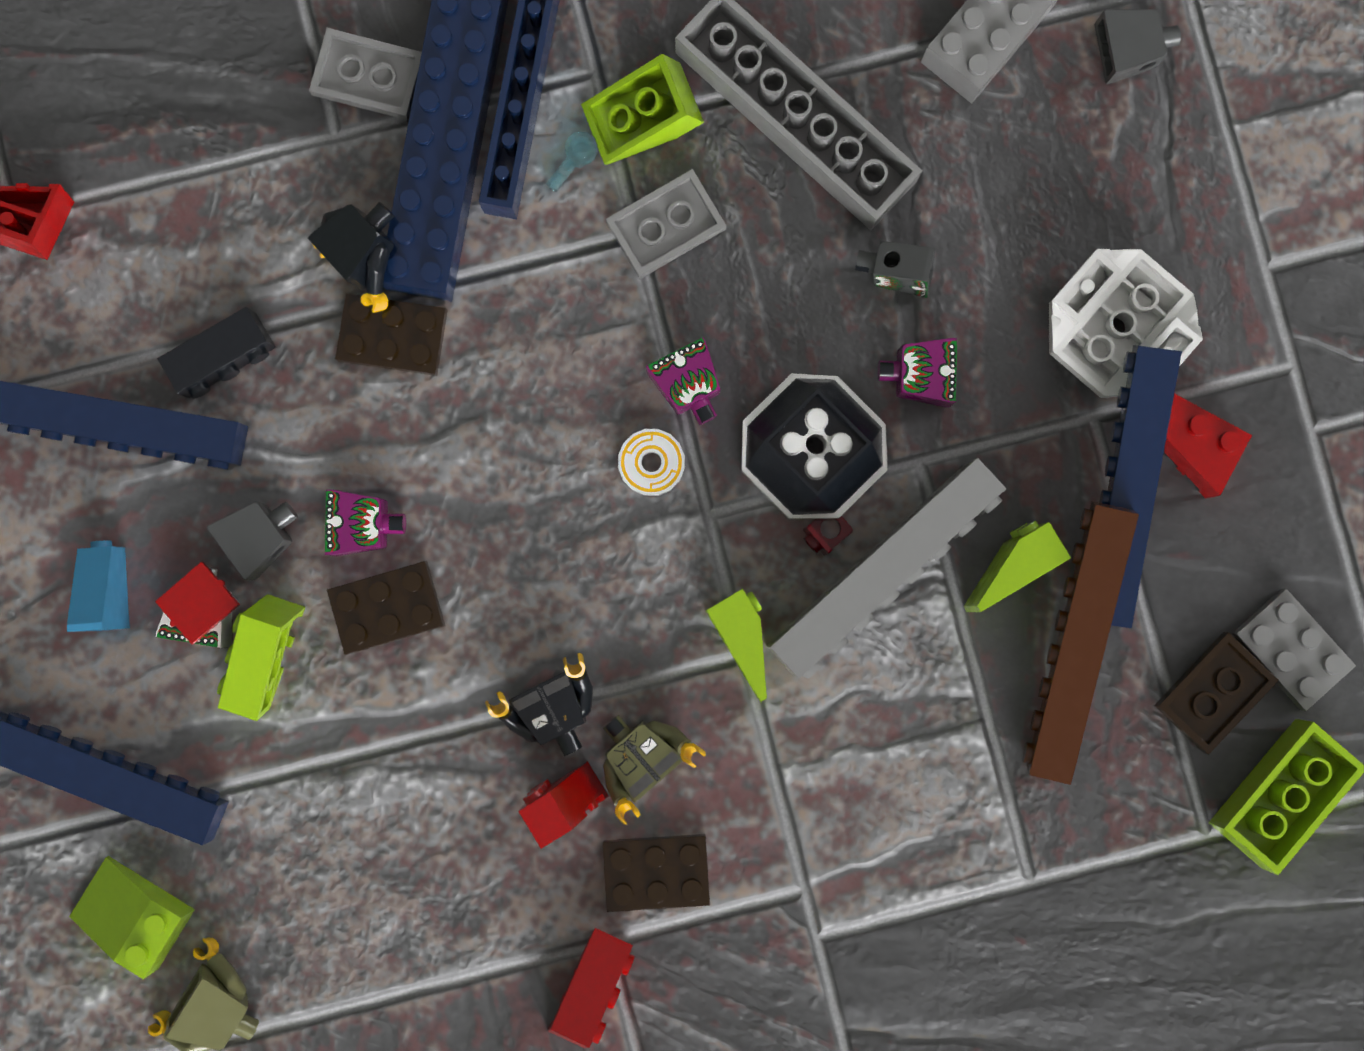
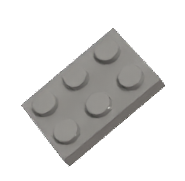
[309,28,422,120]
[605,169,727,279]
[1232,589,1356,711]

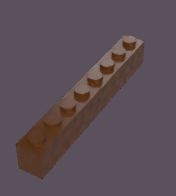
[1022,501,1139,785]

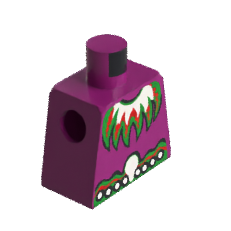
[645,337,721,425]
[878,338,957,407]
[325,490,406,556]

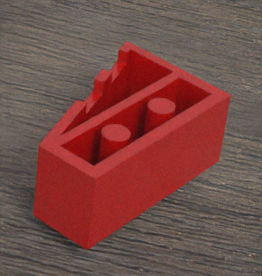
[0,183,74,260]
[1164,393,1252,499]
[518,761,609,849]

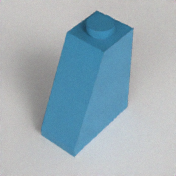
[67,540,130,632]

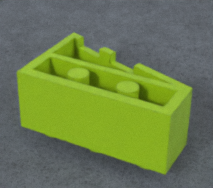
[217,594,305,721]

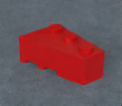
[547,928,635,1048]

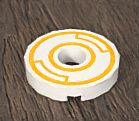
[618,429,685,496]

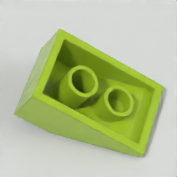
[581,54,704,165]
[963,520,1071,612]
[705,589,767,702]
[69,856,195,979]

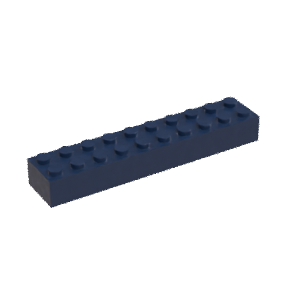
[383,0,508,302]

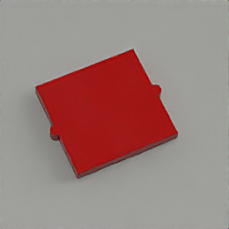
[155,562,240,645]

